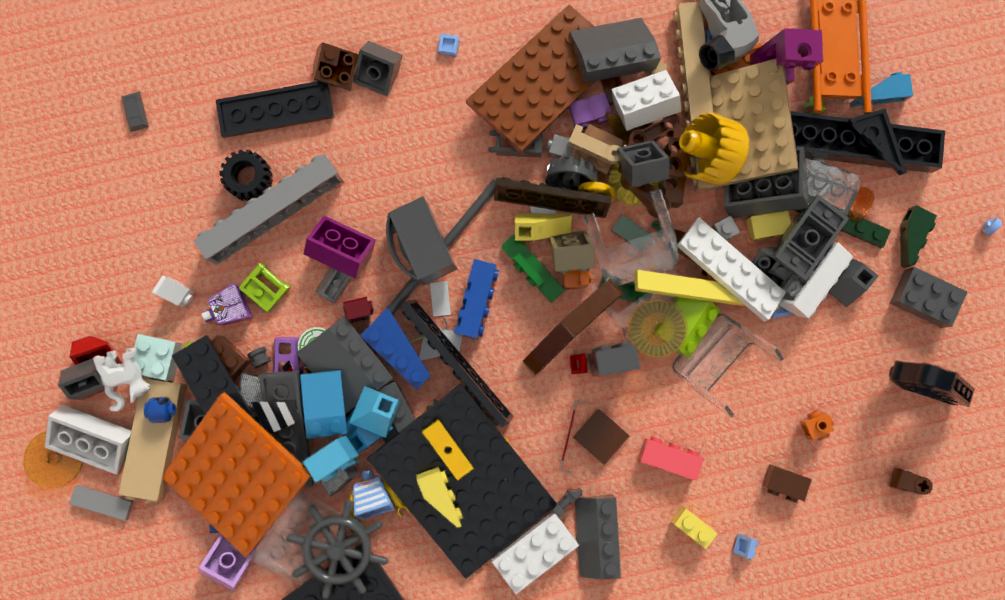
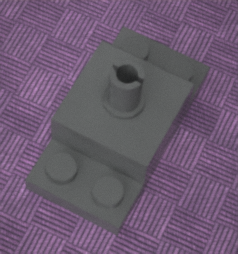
[772,195,849,281]

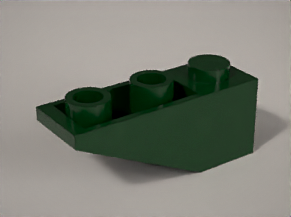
[900,205,937,268]

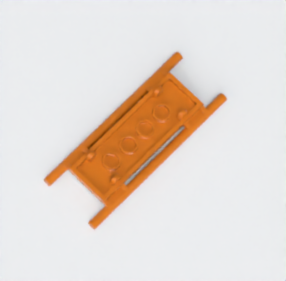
[810,0,872,115]

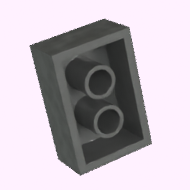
[890,267,967,328]

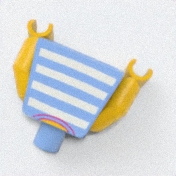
[349,470,409,526]

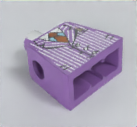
[202,283,253,326]

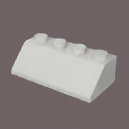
[779,242,853,318]
[45,404,131,475]

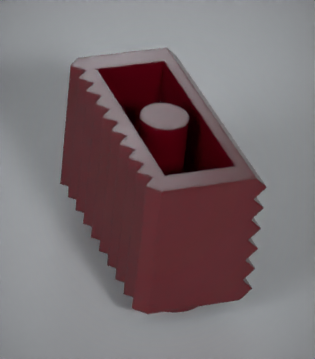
[343,297,374,323]

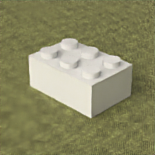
[612,70,682,131]

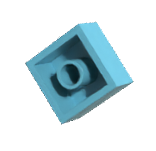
[303,436,359,482]

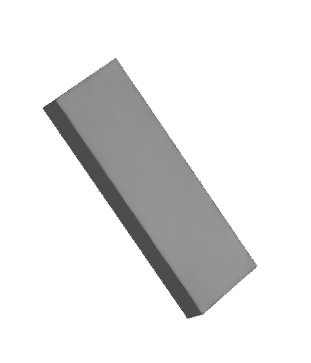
[70,485,133,521]

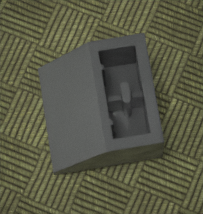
[58,358,117,400]

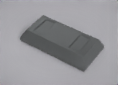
[121,91,149,132]

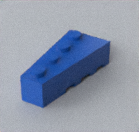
[454,259,499,340]
[360,307,430,390]

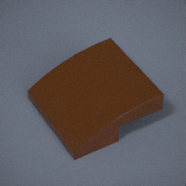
[573,408,630,465]

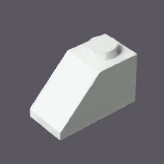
[152,276,195,308]

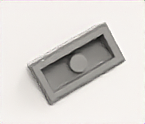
[315,267,351,303]

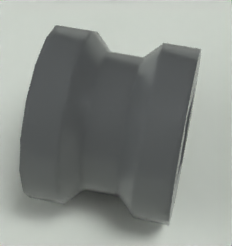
[247,347,271,369]

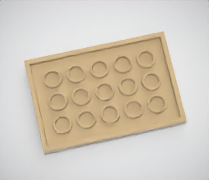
[709,59,799,186]

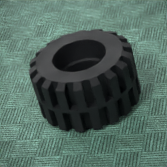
[219,150,273,201]

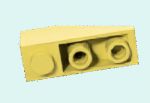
[514,213,572,241]
[416,466,463,528]

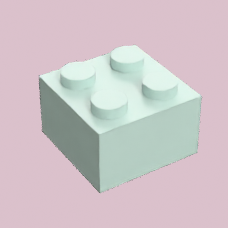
[134,334,183,381]

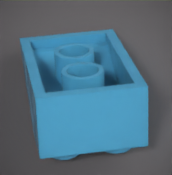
[300,370,347,439]

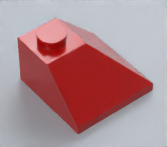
[69,336,123,365]

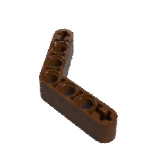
[523,279,624,375]

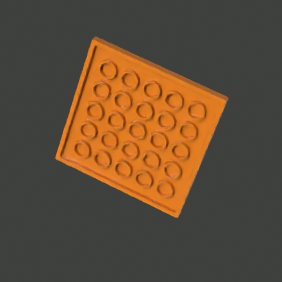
[163,393,311,558]

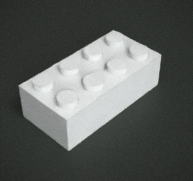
[492,511,579,594]

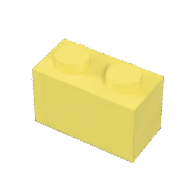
[746,211,791,242]
[671,506,718,549]

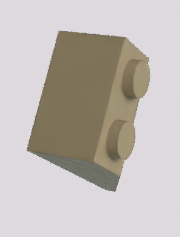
[549,231,595,273]

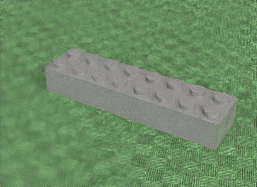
[193,154,343,265]

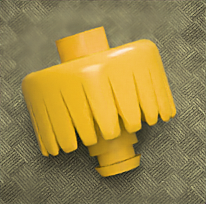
[679,112,749,185]

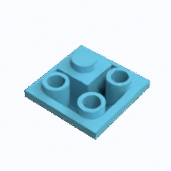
[349,386,401,438]

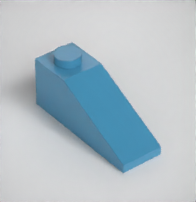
[850,72,913,107]

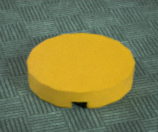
[578,182,616,202]

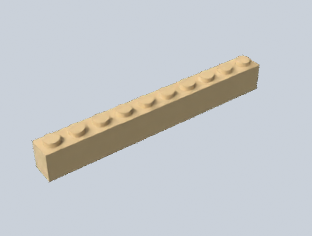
[673,2,721,192]

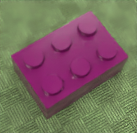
[303,216,376,279]

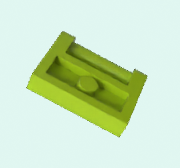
[238,262,291,313]

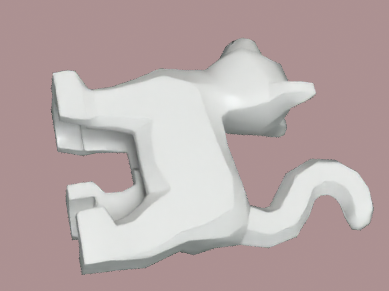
[94,348,150,412]

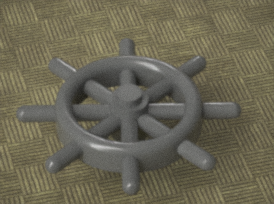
[286,499,388,600]

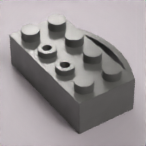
[386,196,458,286]

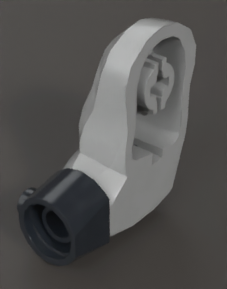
[699,0,759,71]

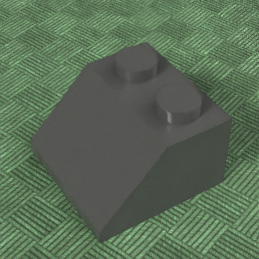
[353,41,403,96]
[617,140,670,187]

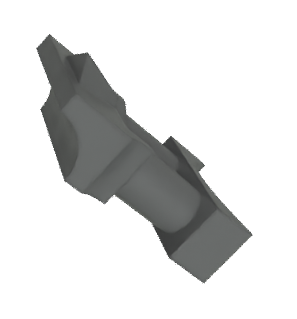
[552,487,583,517]

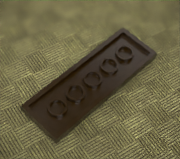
[494,177,612,218]

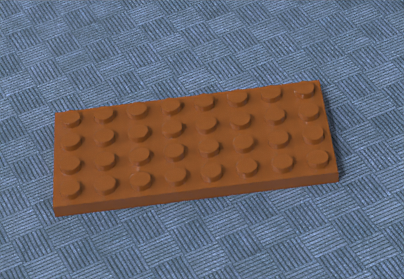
[466,5,596,153]

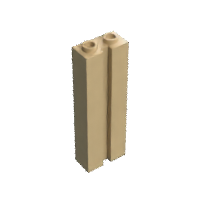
[118,378,187,504]

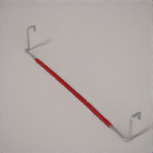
[560,401,589,473]

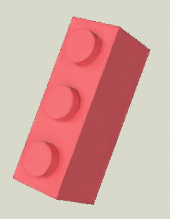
[638,436,704,481]

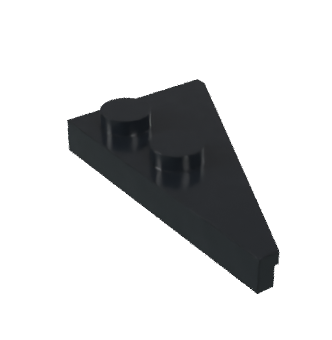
[848,108,907,175]

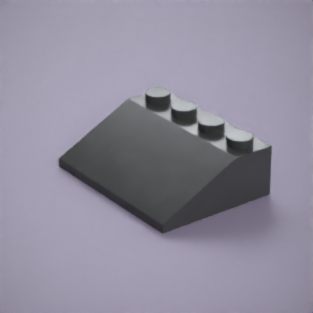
[569,17,661,83]
[724,146,808,218]
[296,316,393,413]

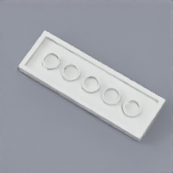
[677,217,786,322]

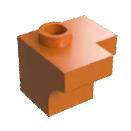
[562,269,591,290]

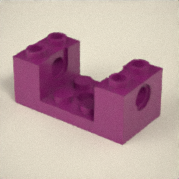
[750,28,823,85]

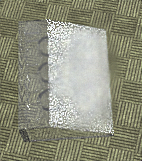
[250,490,340,585]

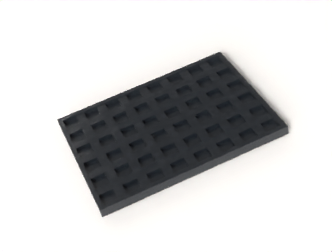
[367,383,556,578]

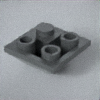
[752,247,791,287]
[828,258,878,307]

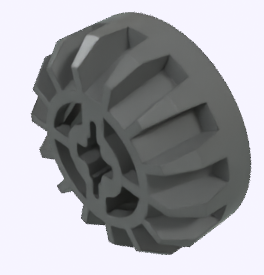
[545,156,598,191]

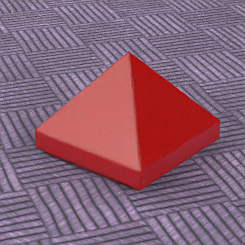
[570,354,587,375]

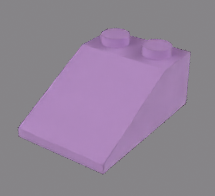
[199,534,266,592]

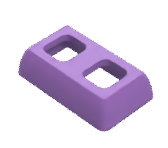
[273,337,300,372]

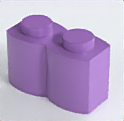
[569,93,612,130]

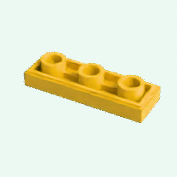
[422,419,474,480]

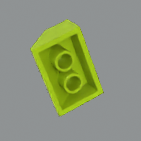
[653,297,721,359]

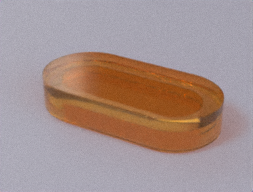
[847,187,875,221]

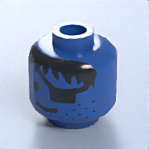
[144,397,176,423]

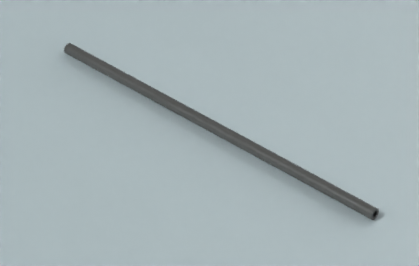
[362,179,496,345]

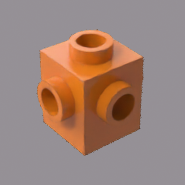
[799,410,834,440]

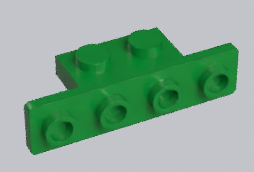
[501,235,564,302]

